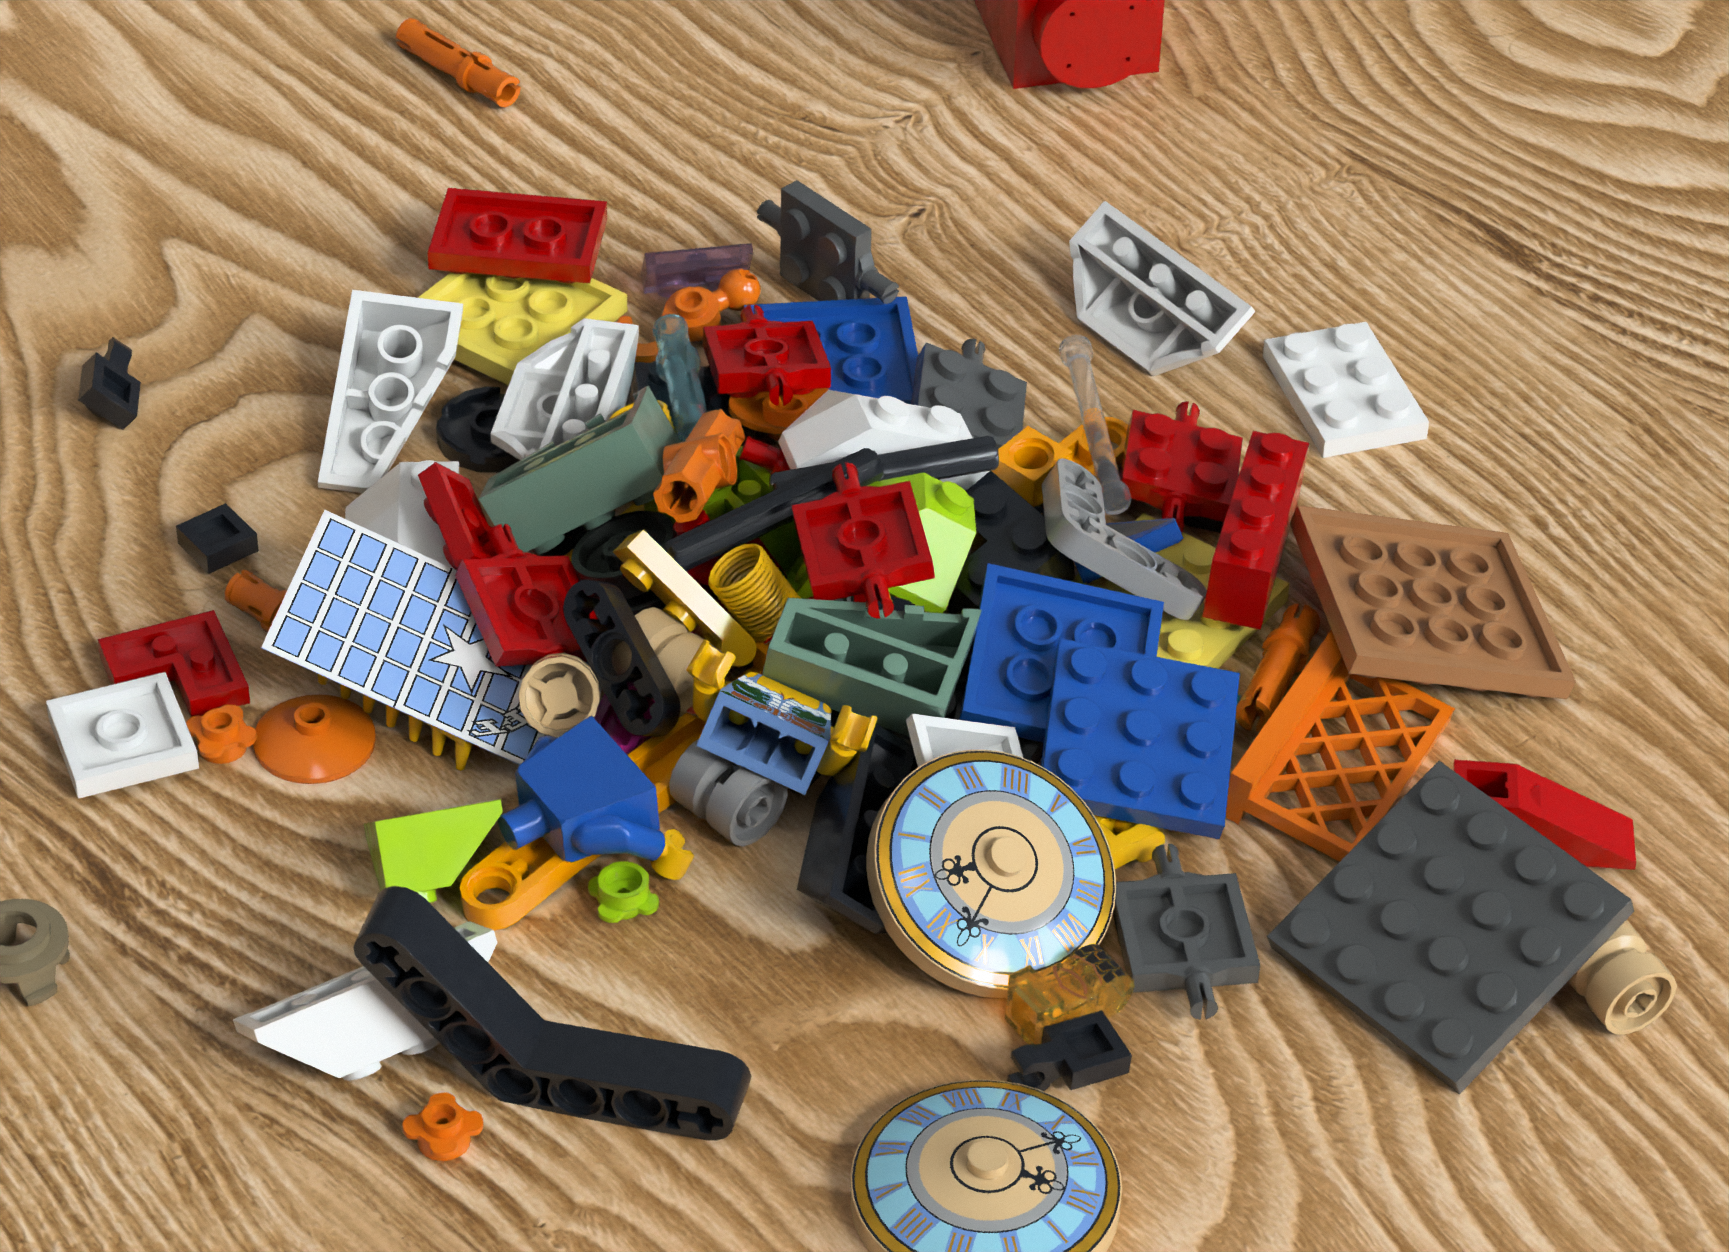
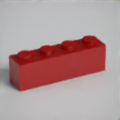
[1202,431,1309,630]

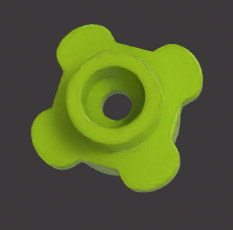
[588,861,659,923]

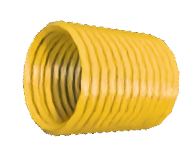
[708,544,801,641]

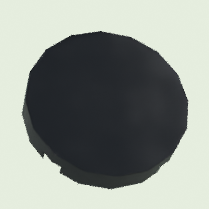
[436,386,520,473]

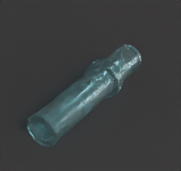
[652,314,707,442]

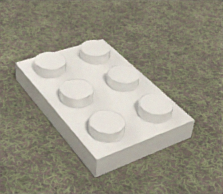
[1263,322,1429,458]

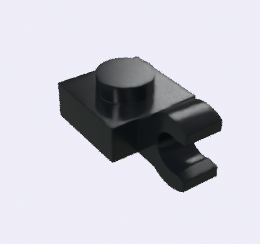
[78,337,141,430]
[1007,1010,1132,1091]

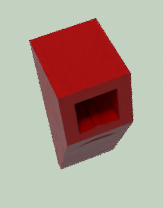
[1452,759,1636,870]

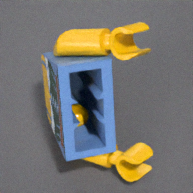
[686,639,878,795]

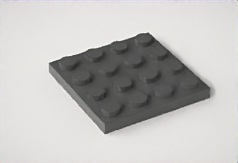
[1267,761,1634,1094]

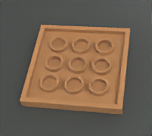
[1289,505,1576,699]

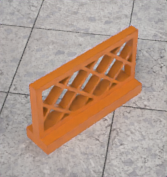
[1226,630,1455,862]

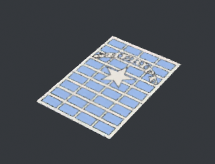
[261,510,602,765]

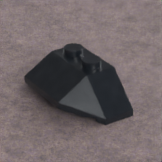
[797,724,918,934]

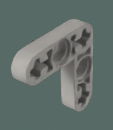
[1042,458,1207,620]

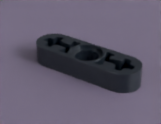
[563,580,681,737]

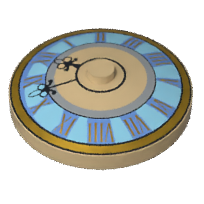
[866,750,1116,998]
[850,1080,1122,1252]

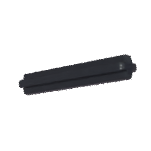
[769,436,999,492]
[665,448,884,571]

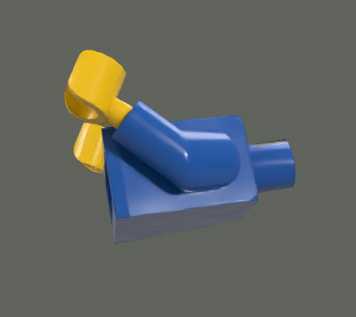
[498,716,694,880]

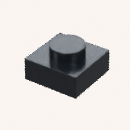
[176,503,259,574]

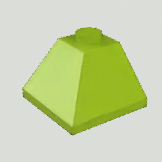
[867,472,976,613]
[363,799,503,903]

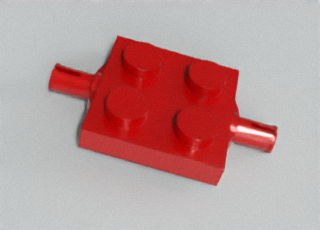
[703,305,831,406]
[1117,401,1243,533]
[792,462,935,619]
[455,524,597,666]

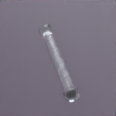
[1059,335,1131,515]

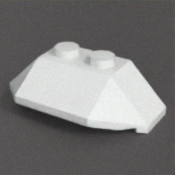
[1069,201,1255,377]
[491,318,639,460]
[778,390,990,491]
[233,921,497,1081]

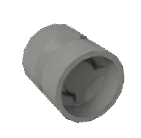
[669,739,787,847]

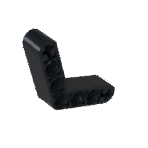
[353,886,752,1141]

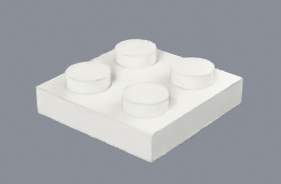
[46,672,199,799]

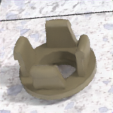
[0,899,70,1007]

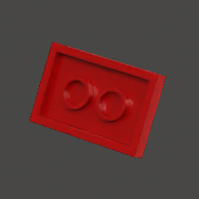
[428,188,608,283]

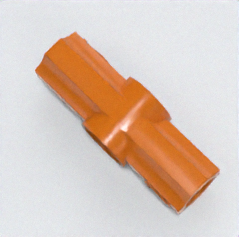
[653,409,745,523]

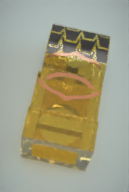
[1005,944,1135,1045]

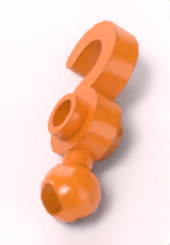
[617,268,761,363]

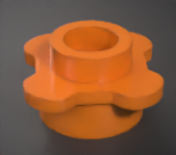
[186,705,257,764]
[402,1092,484,1161]

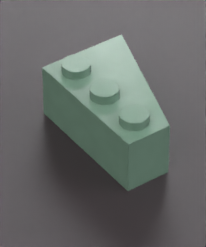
[479,386,681,555]
[762,598,982,737]

